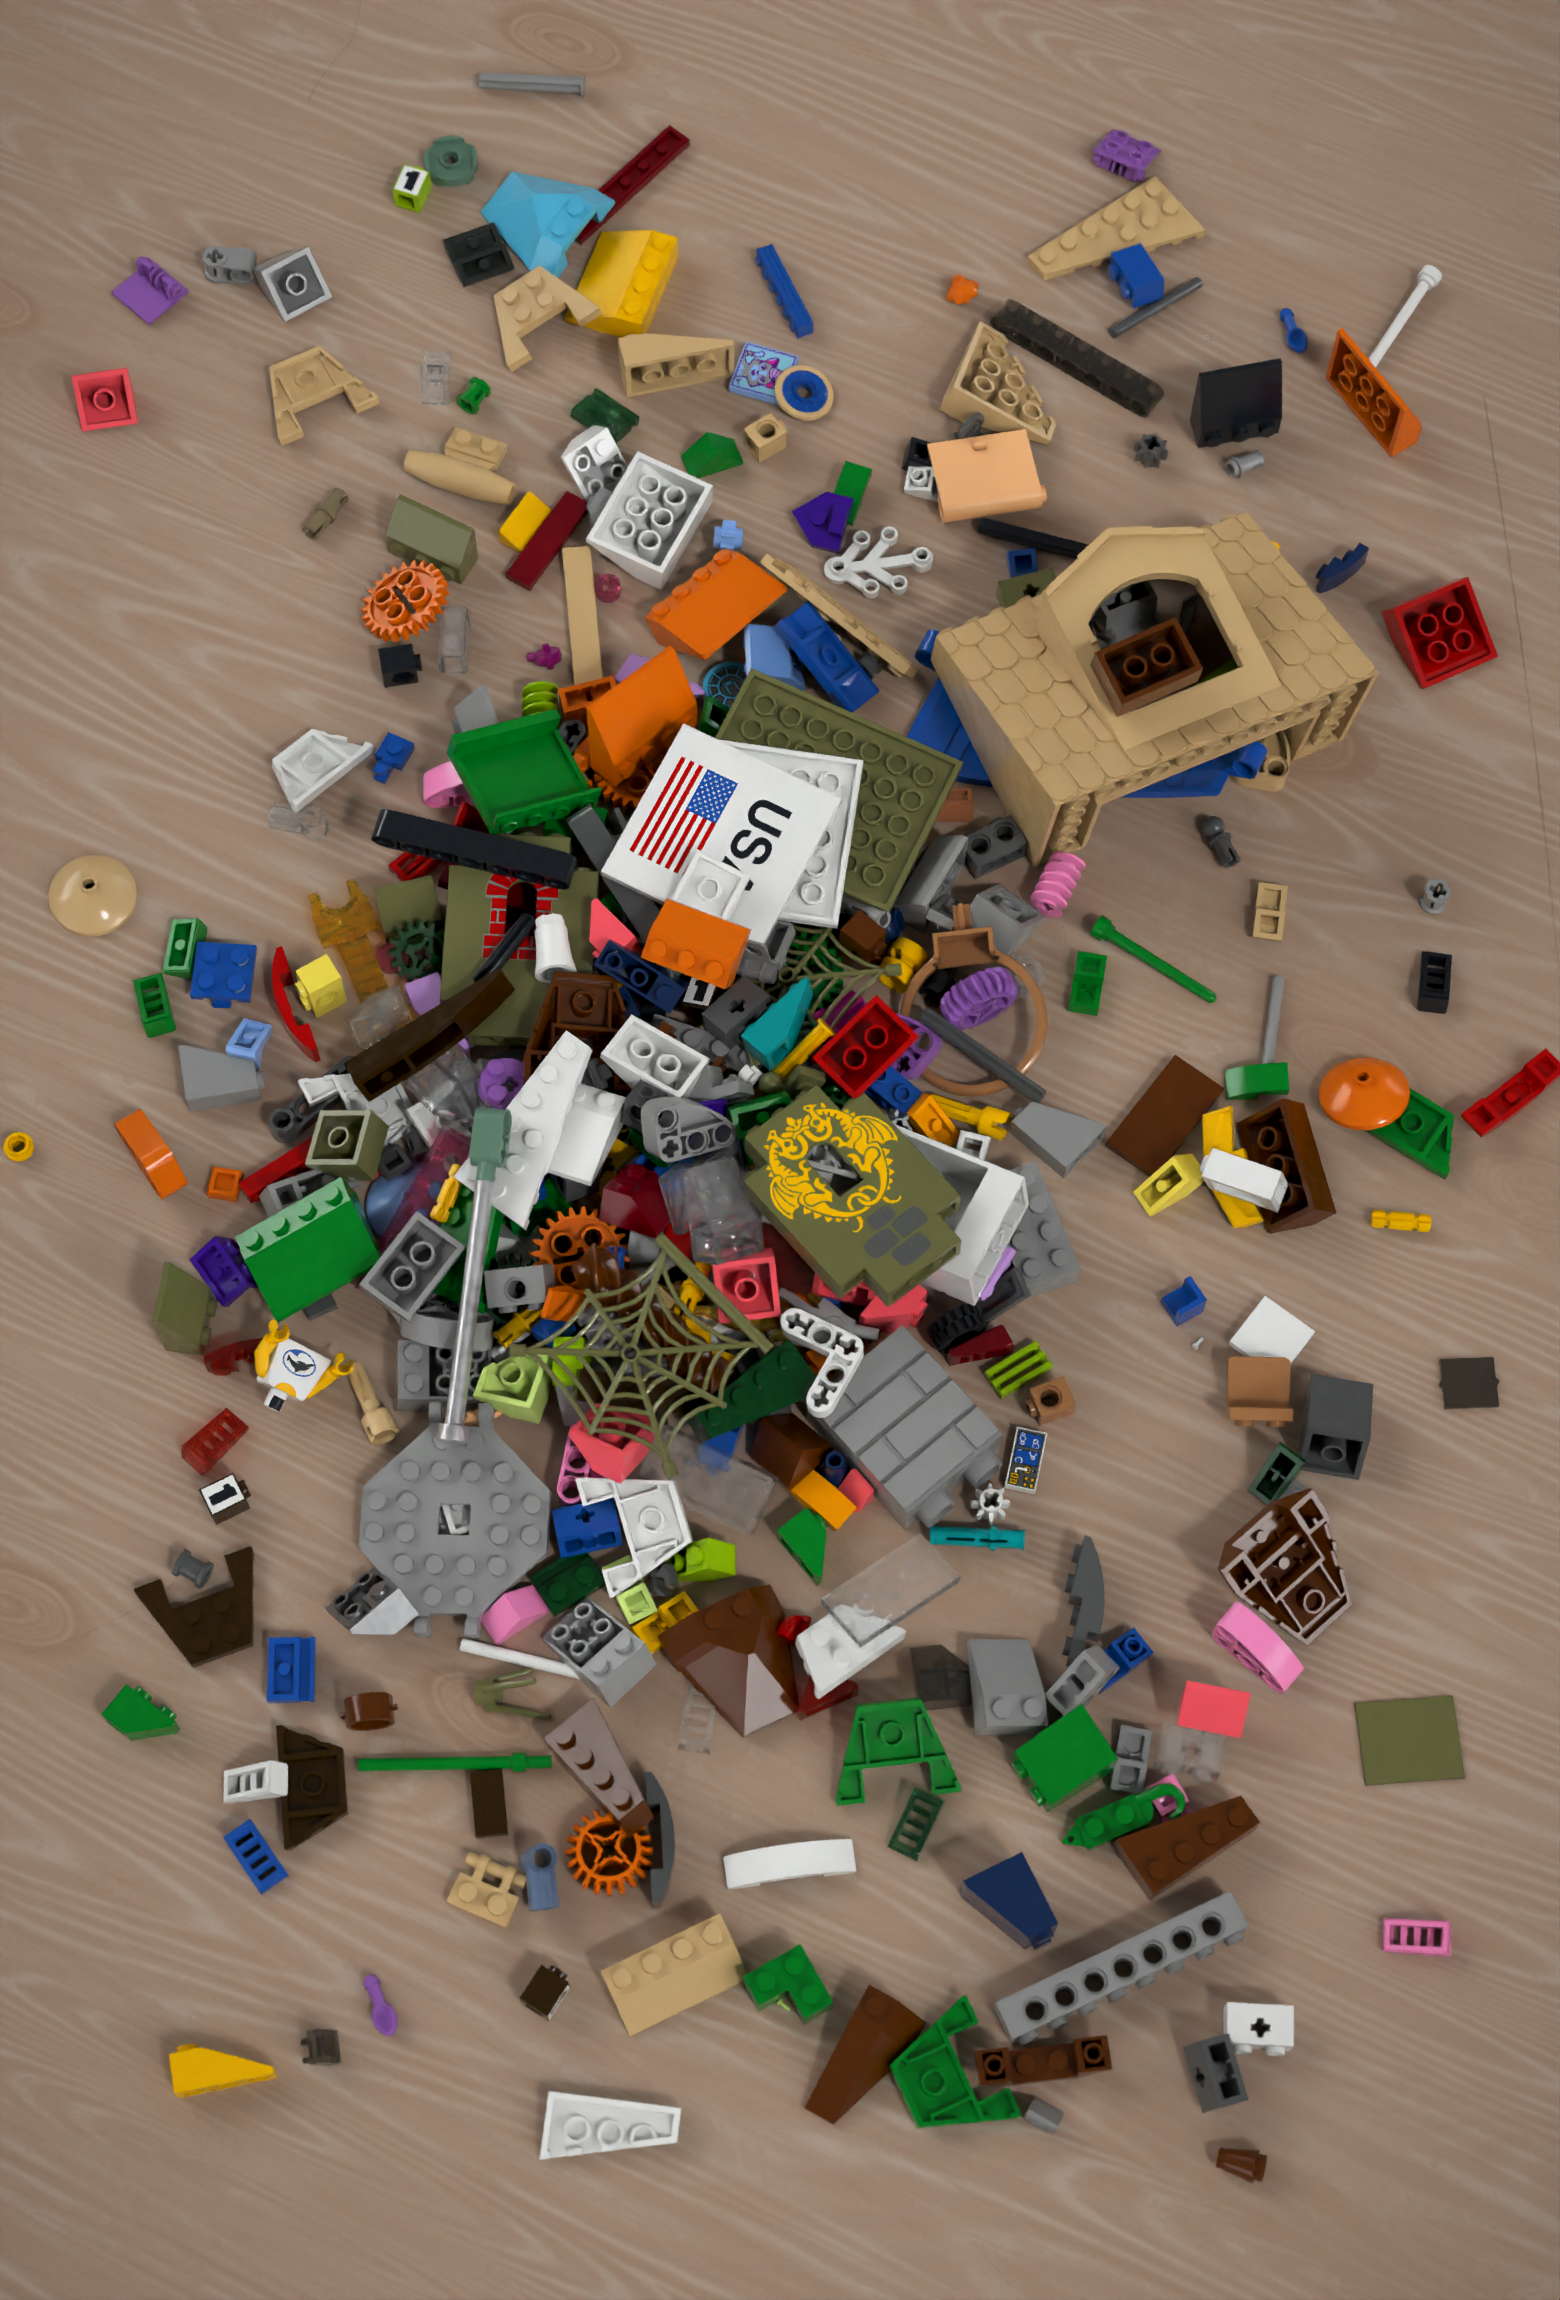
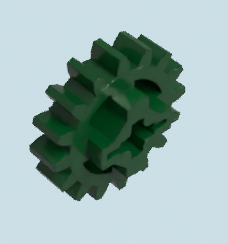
[387,919,445,982]

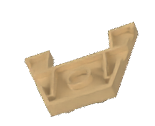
[494,265,602,372]
[269,345,379,446]

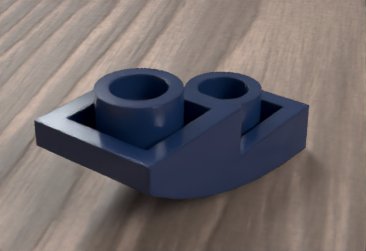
[1315,543,1369,594]

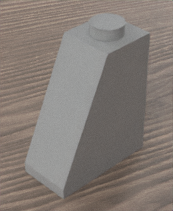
[179,1045,265,1112]
[1010,1101,1106,1179]

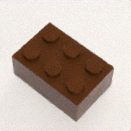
[1090,617,1203,717]

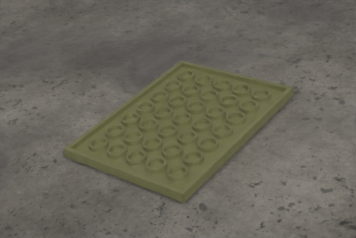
[715,668,963,913]

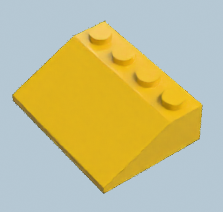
[564,230,678,338]

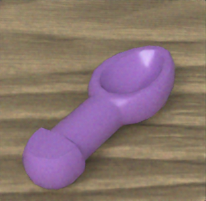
[363,1974,398,2036]

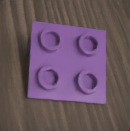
[1093,129,1161,183]
[111,256,189,325]

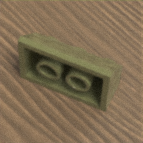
[386,494,478,584]

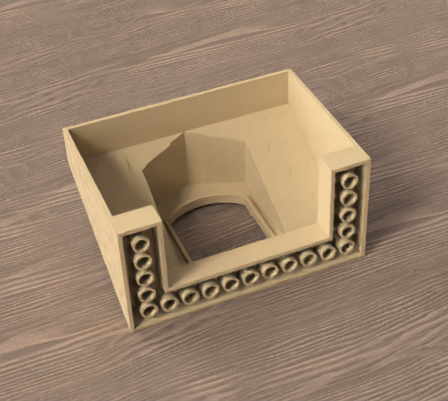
[930,512,1379,868]

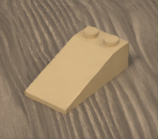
[618,333,734,397]

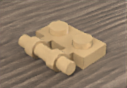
[446,1851,527,1930]

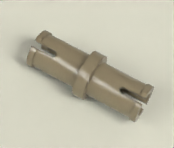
[302,488,349,540]

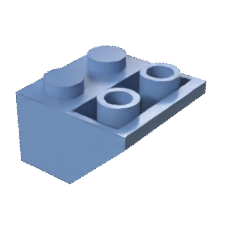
[742,624,805,691]

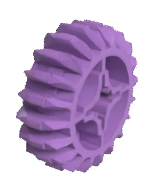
[939,967,1019,1030]

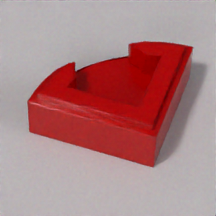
[776,1615,811,1647]

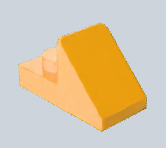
[906,1093,960,1147]

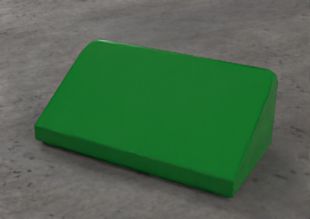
[162,918,207,980]

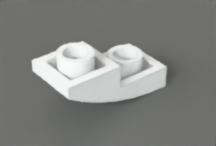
[904,466,938,502]

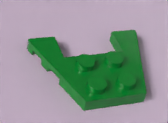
[835,1697,962,1806]
[889,1995,1022,2129]

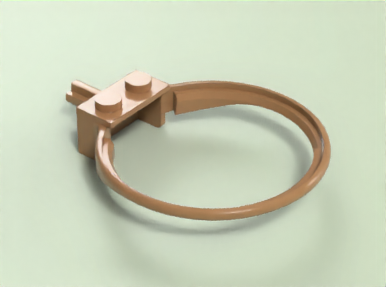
[899,903,1048,1097]

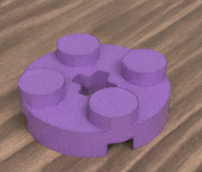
[478,1058,524,1109]

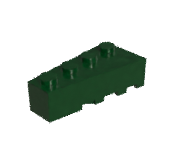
[687,1339,825,1443]

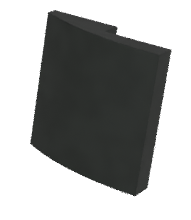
[443,222,515,287]

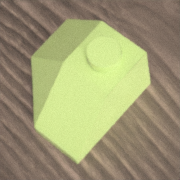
[473,1354,552,1424]

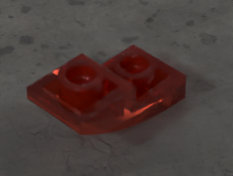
[204,1338,263,1376]

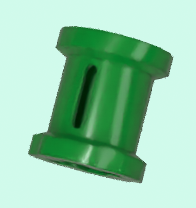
[456,377,491,415]

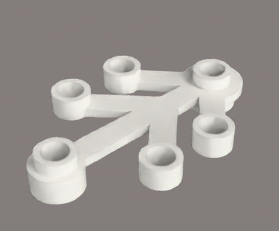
[824,527,933,599]

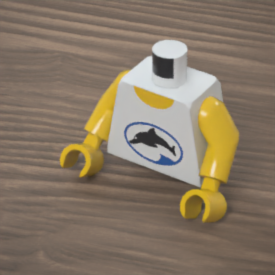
[254,1320,353,1413]

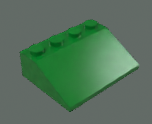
[235,1177,382,1323]

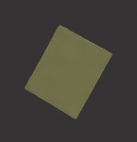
[1355,1696,1465,1786]

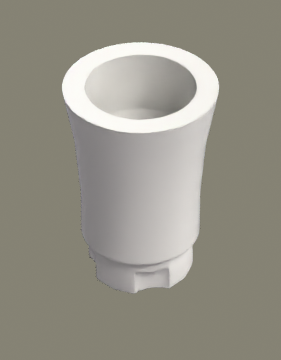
[534,913,577,983]

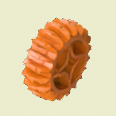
[565,1809,653,1897]

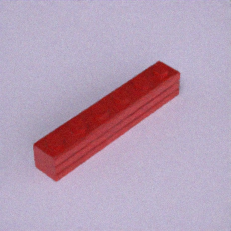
[239,1136,313,1203]

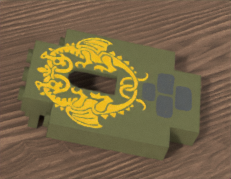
[744,1085,961,1307]

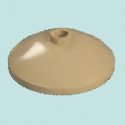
[48,855,137,936]

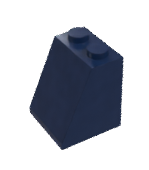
[960,1852,1058,1950]

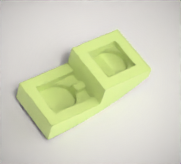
[601,1554,658,1625]

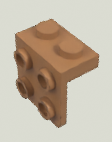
[1226,1356,1293,1427]

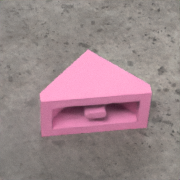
[481,1585,550,1646]

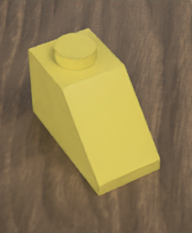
[1133,1153,1204,1216]

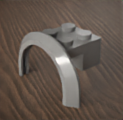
[1093,580,1200,647]

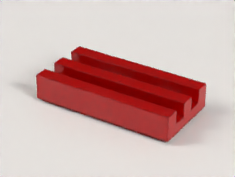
[388,852,442,882]

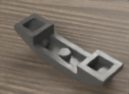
[645,1772,675,1908]

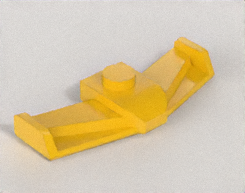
[1202,1105,1265,1228]

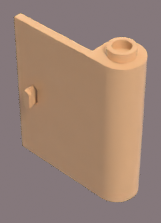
[927,429,1047,523]

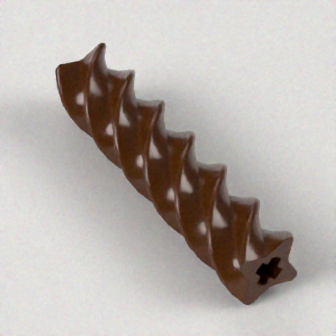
[570,1243,734,1395]

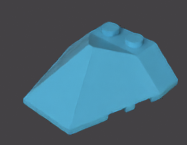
[481,171,615,278]

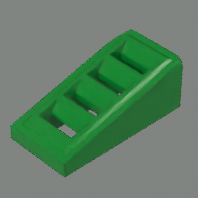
[133,972,176,1038]

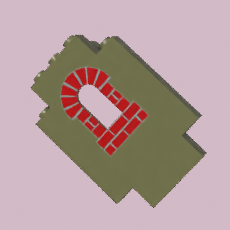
[440,832,599,1047]

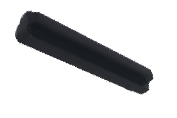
[473,912,536,982]

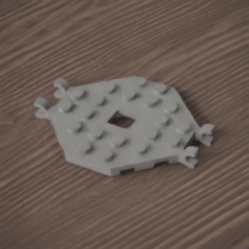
[359,1402,552,1639]

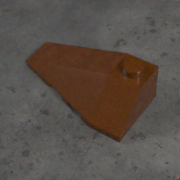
[804,1985,926,2125]

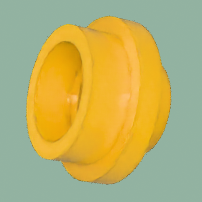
[3,1132,34,1162]

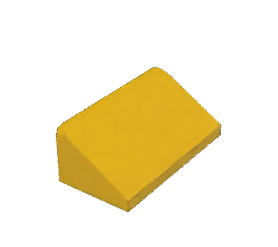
[498,491,552,553]

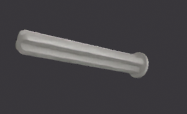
[478,72,586,97]

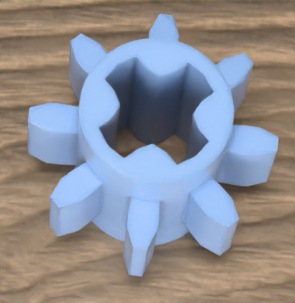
[713,520,743,551]

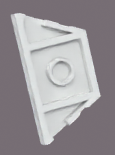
[272,729,373,813]
[795,1605,906,1699]

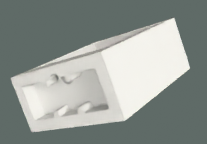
[1200,1148,1289,1213]

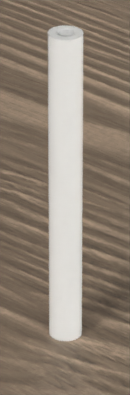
[460,1638,580,1679]

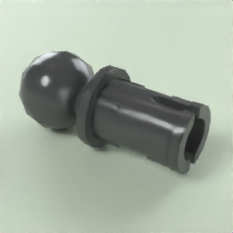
[1202,816,1241,868]

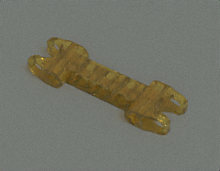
[309,879,417,1050]

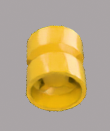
[878,937,929,993]

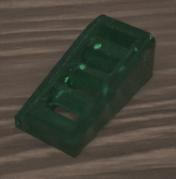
[887,1787,946,1861]

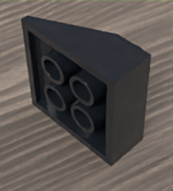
[1190,358,1282,448]

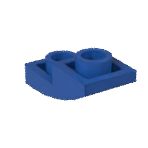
[1098,1628,1154,1694]

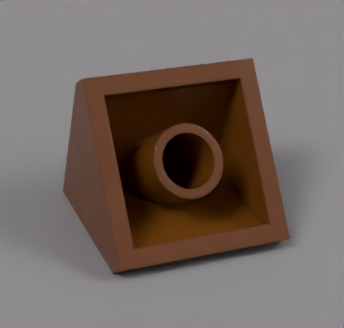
[748,1413,835,1491]

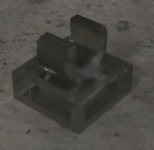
[300,2029,341,2066]

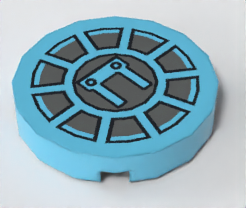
[703,662,747,709]

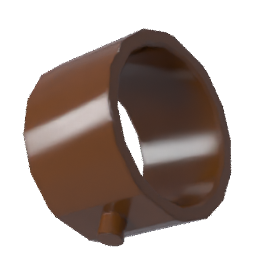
[341,1692,398,1731]

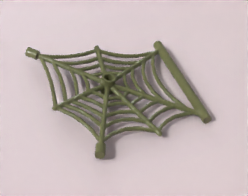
[685,920,902,1067]
[509,1233,774,1479]

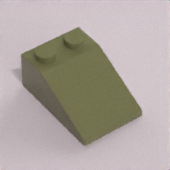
[152,1262,217,1355]

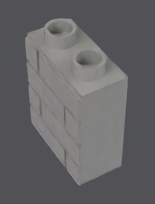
[807,1325,1003,1530]

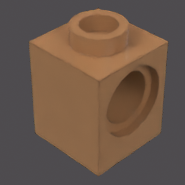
[1025,1376,1076,1426]

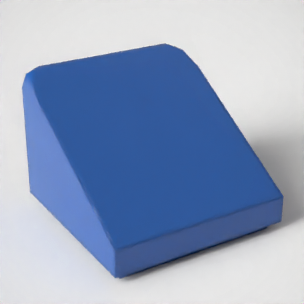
[1006,548,1038,578]

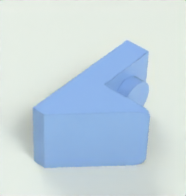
[225,1018,272,1069]

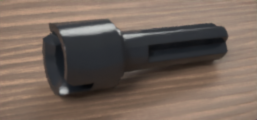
[919,967,959,1007]

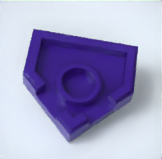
[792,492,854,554]

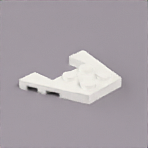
[298,1074,414,1152]
[575,1478,693,1598]

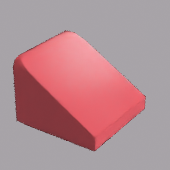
[838,1468,874,1513]

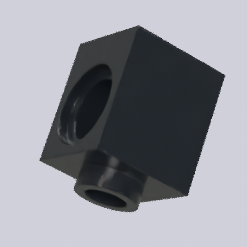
[378,644,423,688]

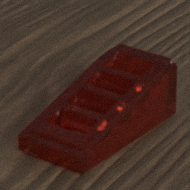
[181,1408,249,1475]

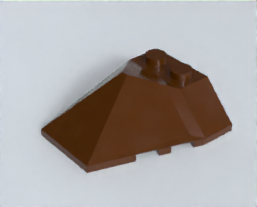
[523,971,632,1097]
[1218,1488,1352,1645]
[658,1584,800,1737]

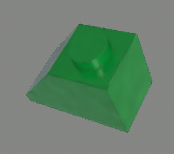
[777,1507,827,1586]

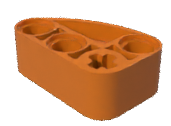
[114,1109,188,1200]

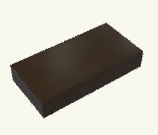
[470,1769,508,1839]

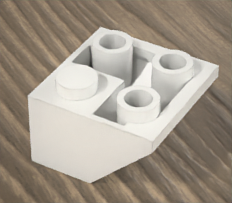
[561,425,628,502]

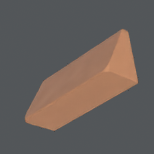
[935,788,974,822]

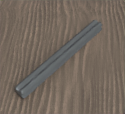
[919,1008,1046,1103]

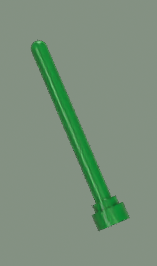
[1090,915,1216,1003]

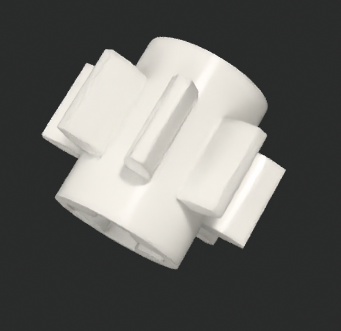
[970,1483,1010,1525]

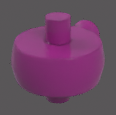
[527,643,562,670]

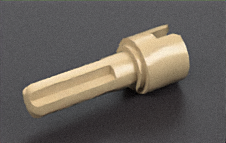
[348,1362,399,1446]

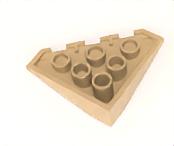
[939,321,1056,445]

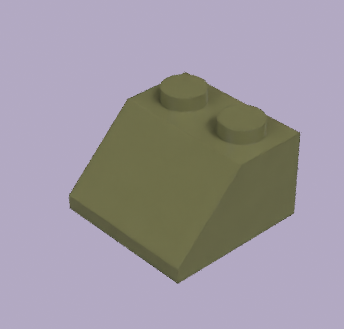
[374,875,444,945]
[305,1110,389,1181]

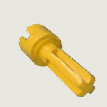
[931,1094,1012,1142]

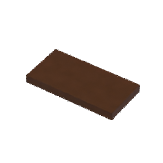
[1105,1055,1224,1177]

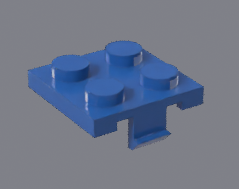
[190,942,257,1009]

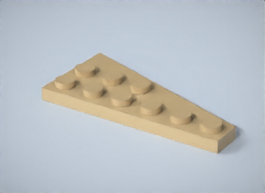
[1027,176,1206,281]
[760,554,919,678]

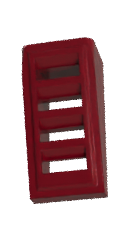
[947,1324,1014,1366]

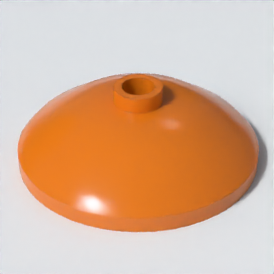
[1319,1057,1410,1130]

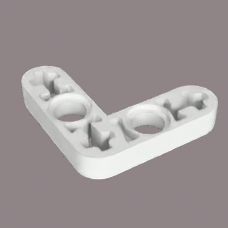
[780,1308,864,1418]

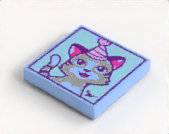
[729,342,799,406]

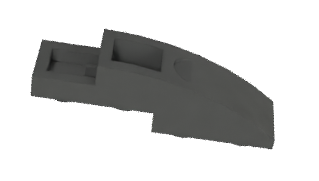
[1062,1536,1105,1667]

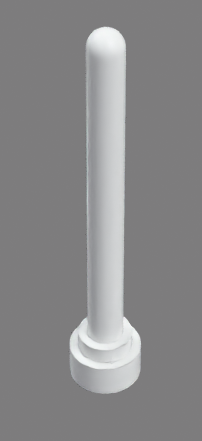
[1369,265,1442,368]

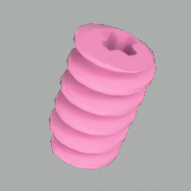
[1030,852,1086,918]

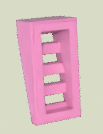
[1383,1918,1452,1957]

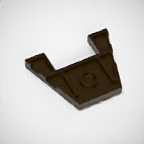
[134,1546,254,1668]

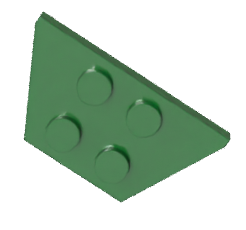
[1365,1088,1454,1180]

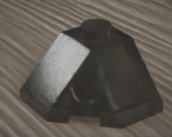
[910,1645,973,1710]

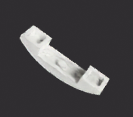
[723,1839,856,1890]

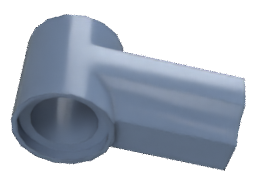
[520,1843,559,1911]

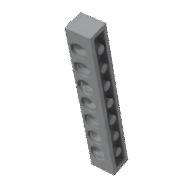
[993,1891,1249,2045]

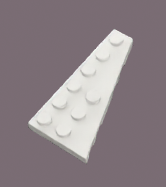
[454,1030,593,1230]

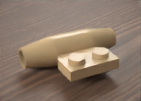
[403,427,516,505]

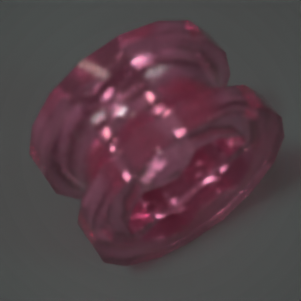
[595,574,621,603]

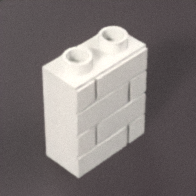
[839,1124,1029,1306]

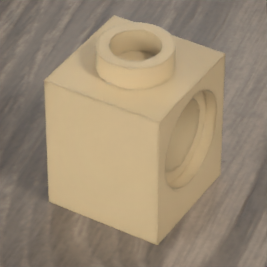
[743,413,788,463]

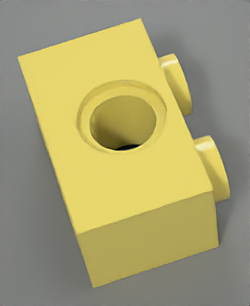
[294,954,347,1019]

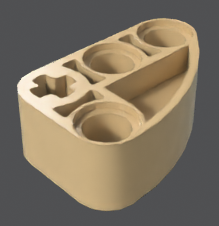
[1232,730,1291,792]

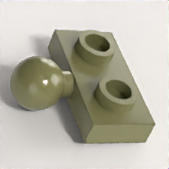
[759,1065,826,1101]

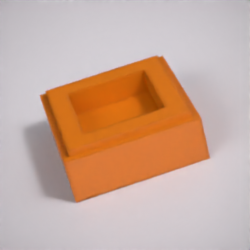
[206,1166,244,1202]

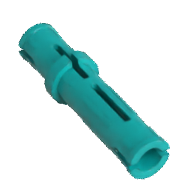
[930,1525,1025,1551]

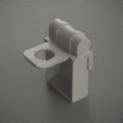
[736,920,796,984]

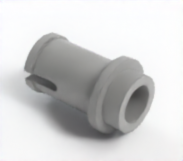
[1226,449,1264,478]

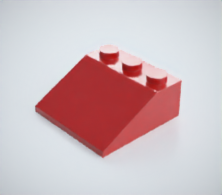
[1381,577,1498,689]

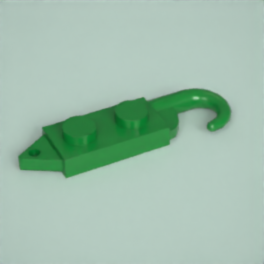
[1062,1783,1186,1851]

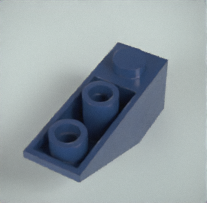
[593,939,688,1014]

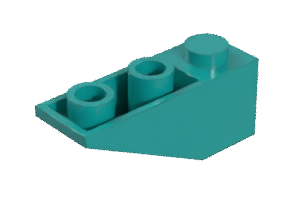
[741,976,813,1071]

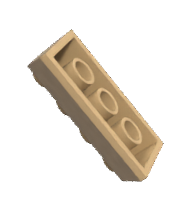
[601,1913,747,2037]

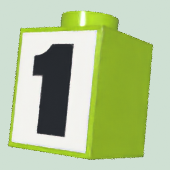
[392,164,431,213]

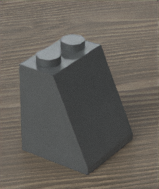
[1298,1374,1373,1480]

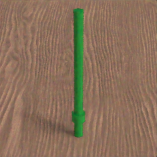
[358,1752,552,1772]

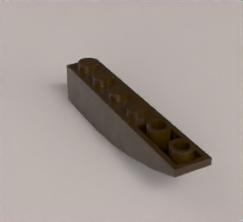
[345,967,515,1102]

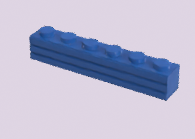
[755,244,813,338]

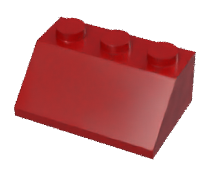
[811,995,919,1098]

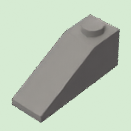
[259,1170,361,1218]

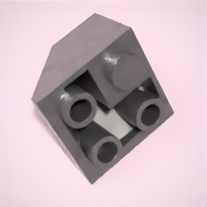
[326,1568,418,1635]

